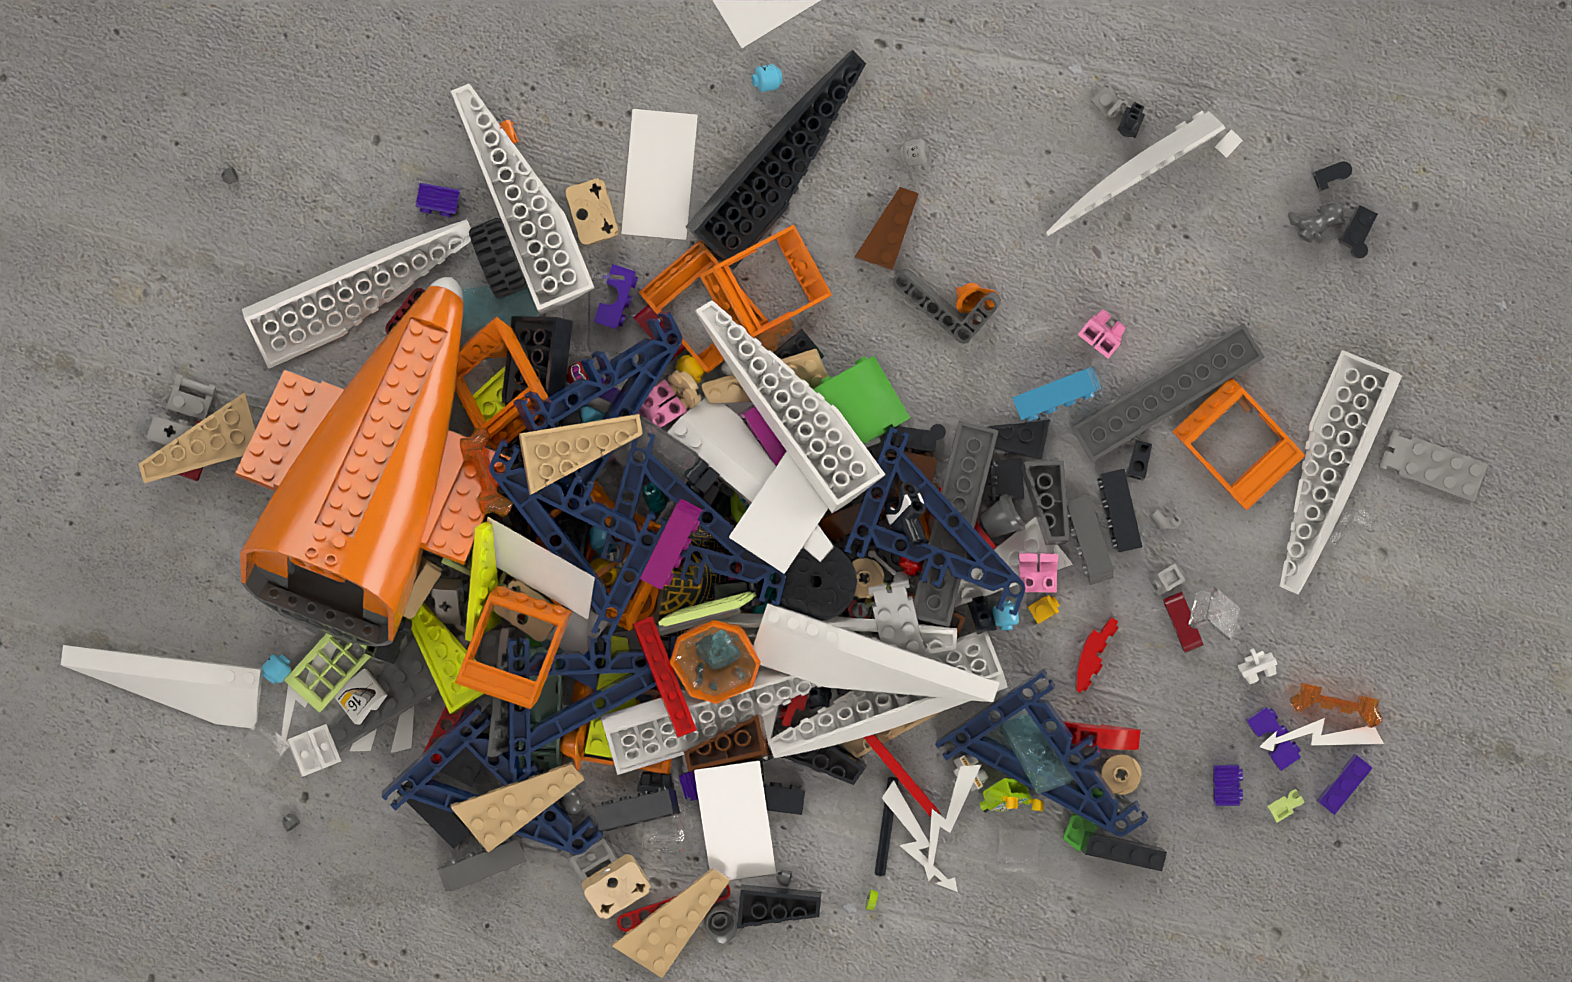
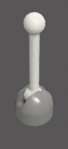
[868,550,911,582]

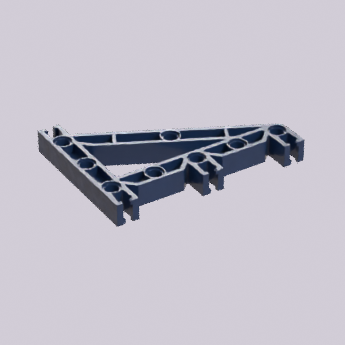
[514,311,682,517]
[844,427,1026,616]
[601,431,786,606]
[489,439,668,641]
[507,633,687,773]
[935,669,1148,836]
[381,703,603,855]

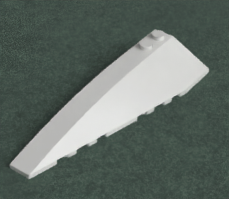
[1045,111,1225,237]
[668,398,833,562]
[61,645,263,729]

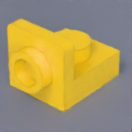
[1028,594,1060,624]

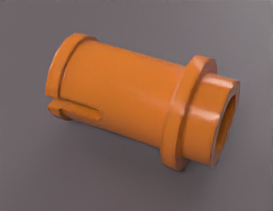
[499,119,519,144]

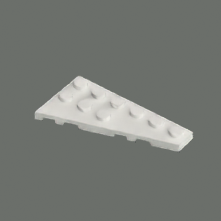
[954,517,1073,607]

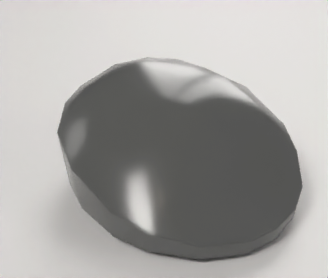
[704,905,737,943]

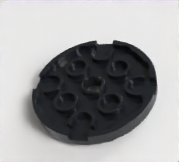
[776,543,857,621]

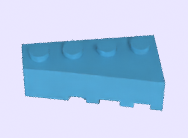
[1013,366,1102,422]

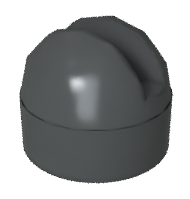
[222,166,239,184]
[852,602,868,618]
[282,814,300,832]
[776,870,792,887]

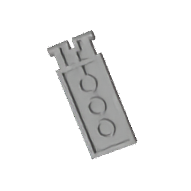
[1379,429,1488,502]
[868,580,926,657]

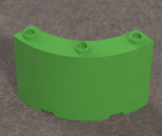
[813,356,910,445]

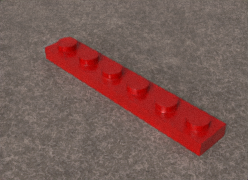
[632,616,697,738]

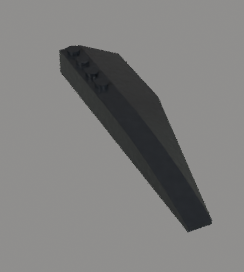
[685,50,867,270]
[502,316,573,543]

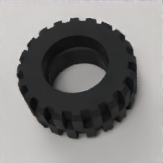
[469,218,528,299]

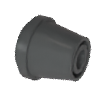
[980,494,1027,538]

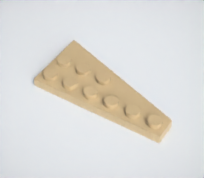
[702,349,828,403]
[138,392,256,483]
[519,414,643,495]
[451,762,584,853]
[612,868,730,978]

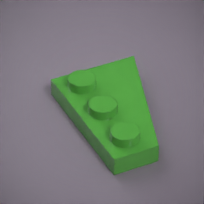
[1063,788,1103,852]

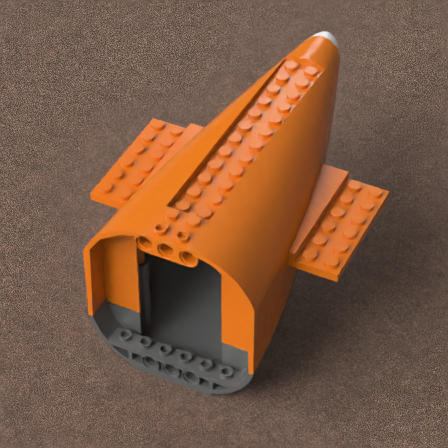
[235,277,510,646]

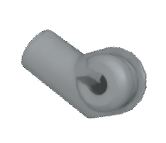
[1151,509,1181,530]

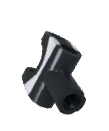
[884,482,927,547]

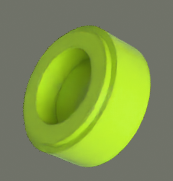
[865,889,878,911]

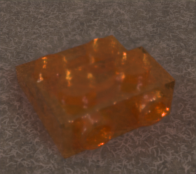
[755,318,794,352]

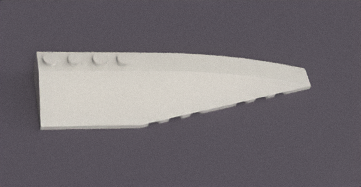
[753,603,1000,702]

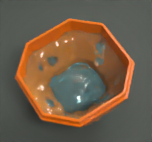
[670,619,761,704]

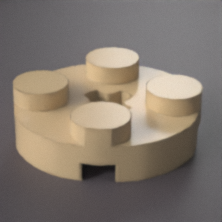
[668,370,701,409]
[852,558,884,598]
[1101,754,1142,795]

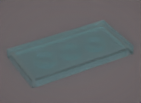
[462,286,538,330]
[1000,714,1074,794]

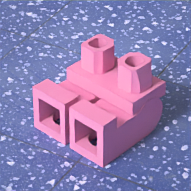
[1078,309,1126,359]
[637,380,687,434]
[1018,553,1058,593]

